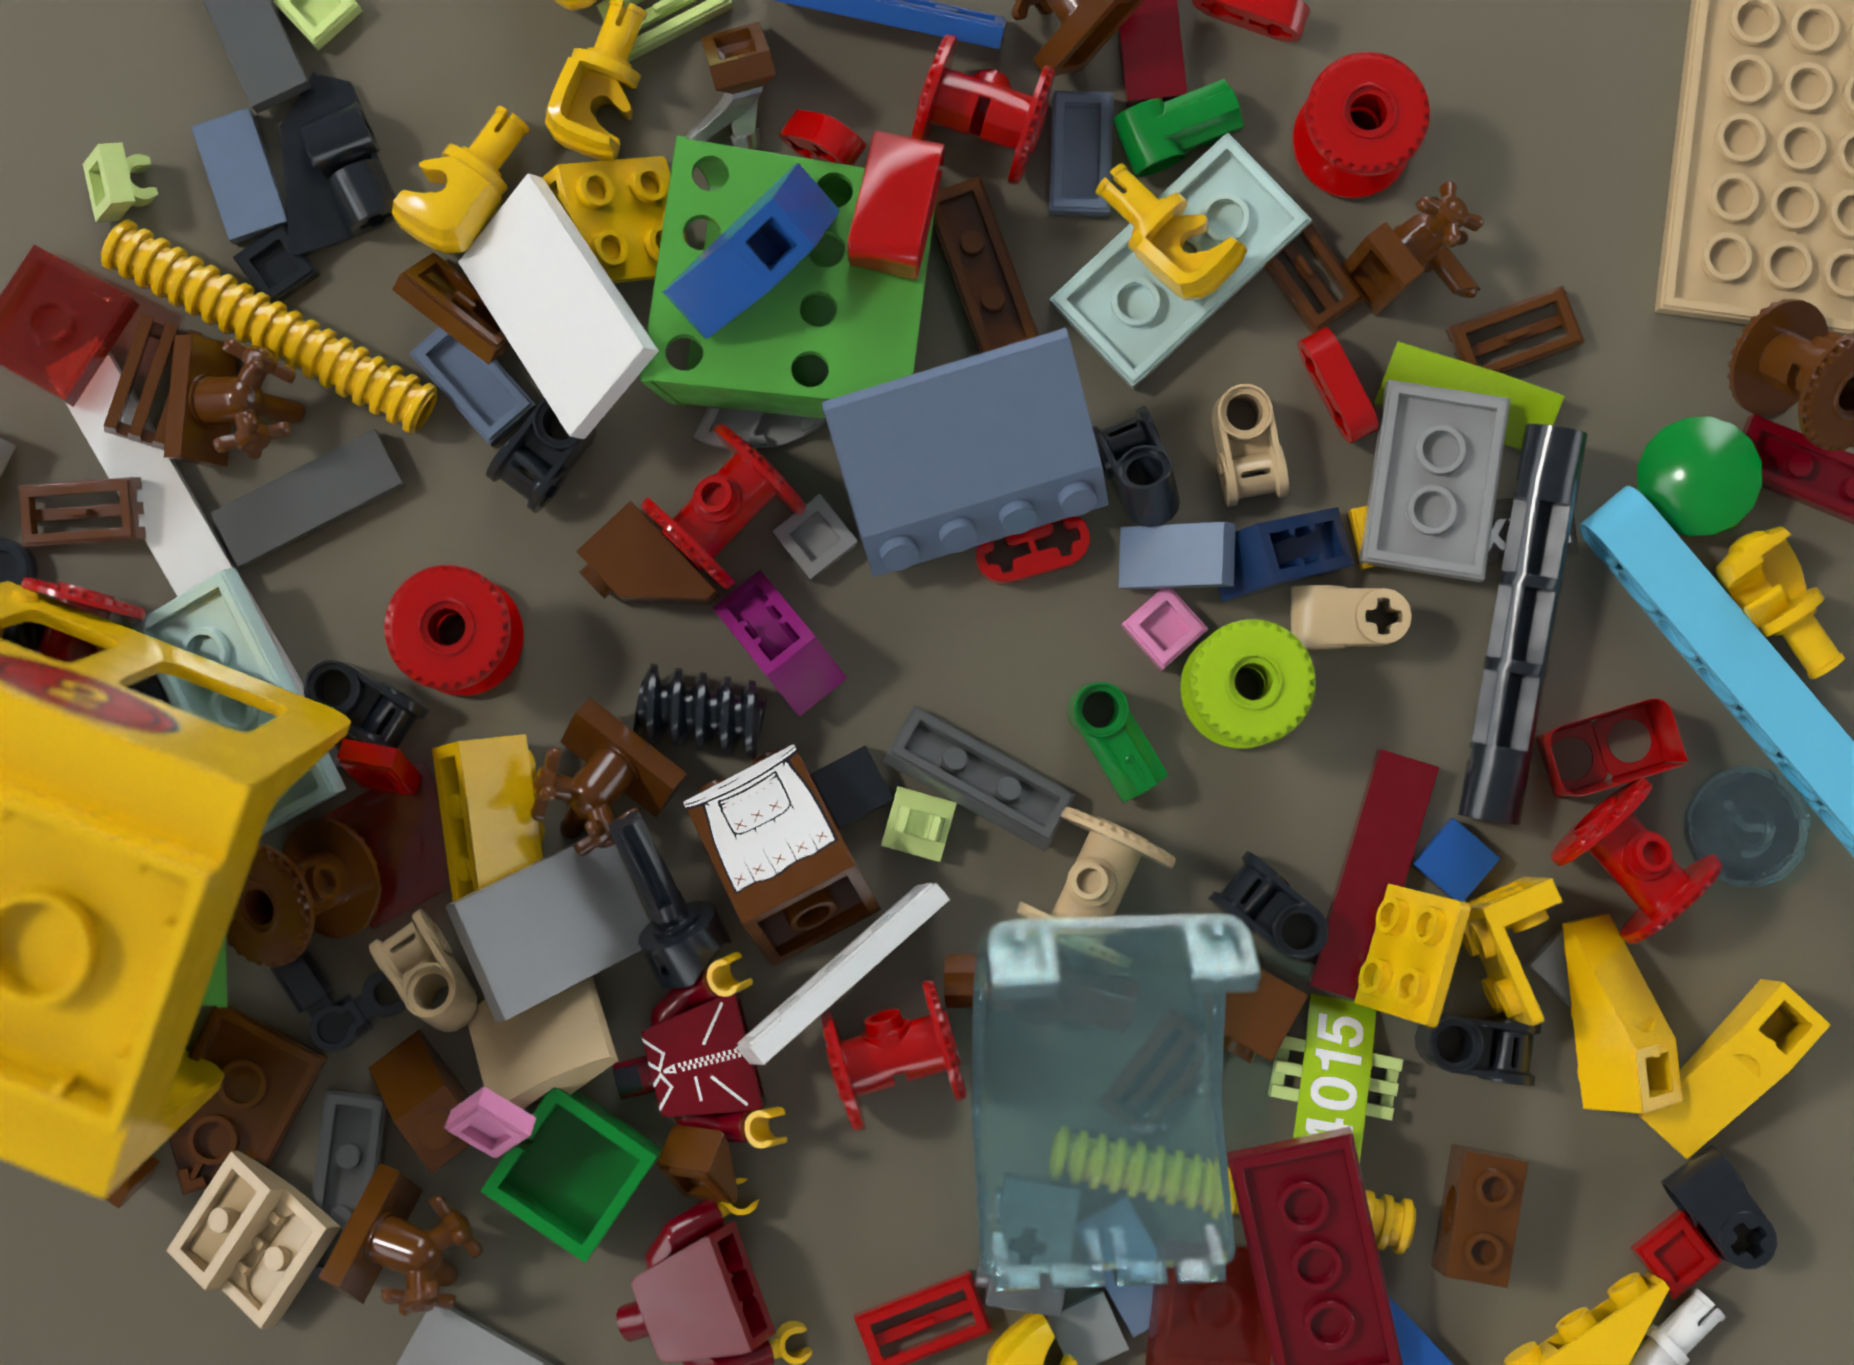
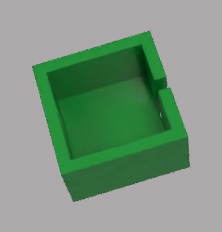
[480,1087,663,1263]

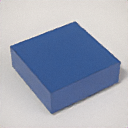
[1410,818,1501,902]

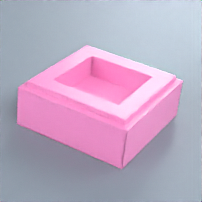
[1120,589,1208,671]
[444,1087,536,1159]

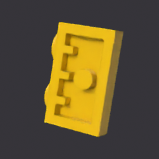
[543,156,688,283]
[1462,876,1563,1026]
[1354,884,1471,1028]

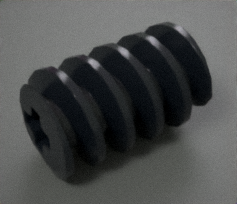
[633,664,767,760]

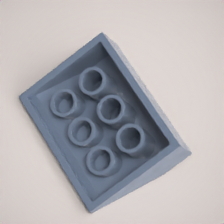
[821,328,1109,577]

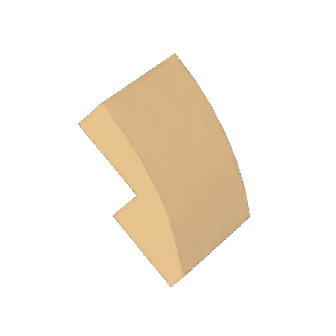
[468,976,618,1109]
[166,1151,341,1329]

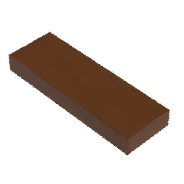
[933,176,1039,354]

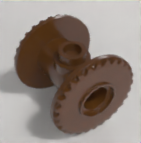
[1727,299,1854,451]
[226,818,382,967]

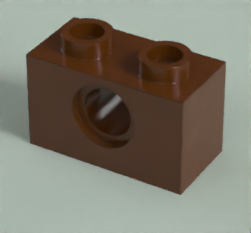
[1431,1144,1528,1288]

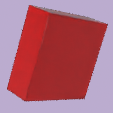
[336,739,422,796]
[1630,1209,1722,1300]

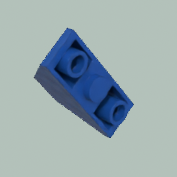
[662,163,840,339]

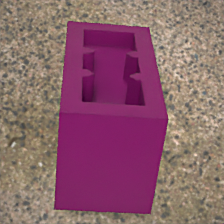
[712,570,848,717]

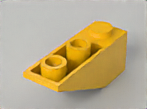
[1562,914,1683,1114]
[1639,979,1831,1159]
[1504,1272,1669,1365]

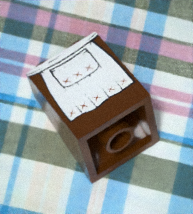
[683,744,881,967]

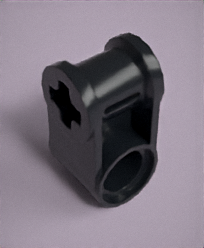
[486,398,596,513]
[1092,406,1180,527]
[304,660,429,748]
[1208,851,1329,959]
[1415,1013,1542,1086]
[1661,1145,1777,1269]

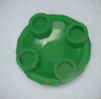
[1637,416,1762,537]

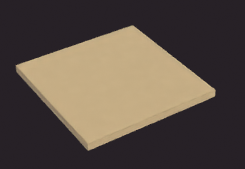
[1654,0,1854,336]

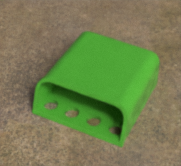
[640,136,935,419]

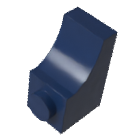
[1218,507,1355,602]

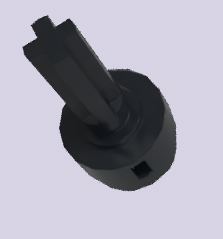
[608,811,732,989]

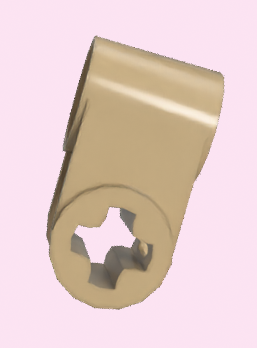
[1211,384,1289,507]
[1291,585,1412,650]
[368,908,477,1032]

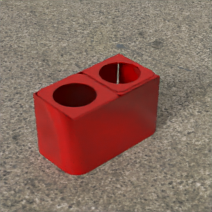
[847,131,945,280]
[1536,698,1688,797]

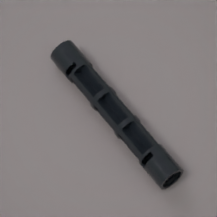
[1458,424,1588,825]

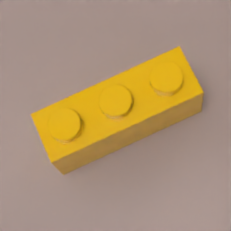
[432,734,545,902]

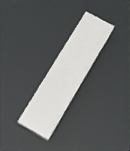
[736,882,950,1065]

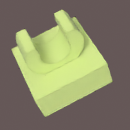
[83,142,158,222]
[881,786,957,862]

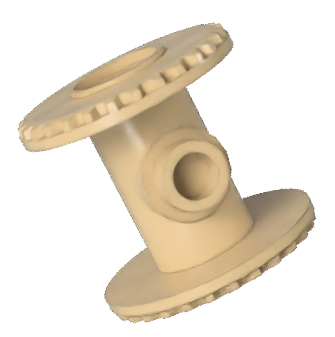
[1017,807,1176,964]

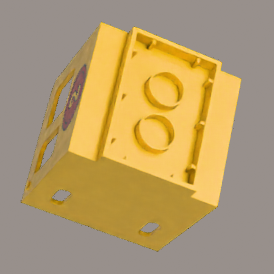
[0,581,351,1199]

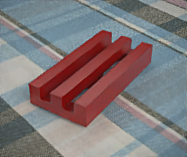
[854,1270,992,1365]

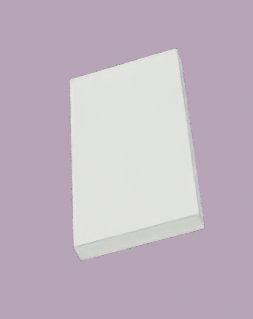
[458,173,659,439]

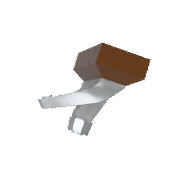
[686,22,776,150]

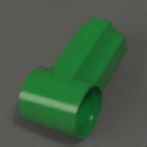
[1112,78,1244,178]
[1067,682,1169,803]

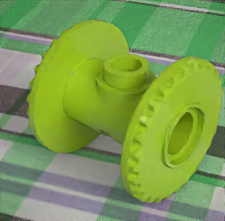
[1180,619,1316,749]

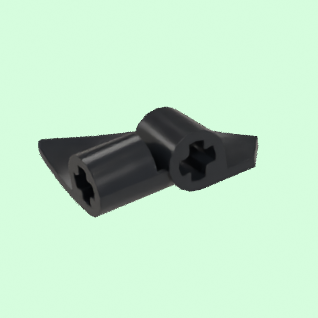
[280,72,396,257]

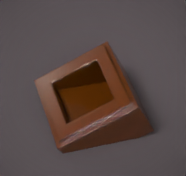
[656,1125,739,1204]

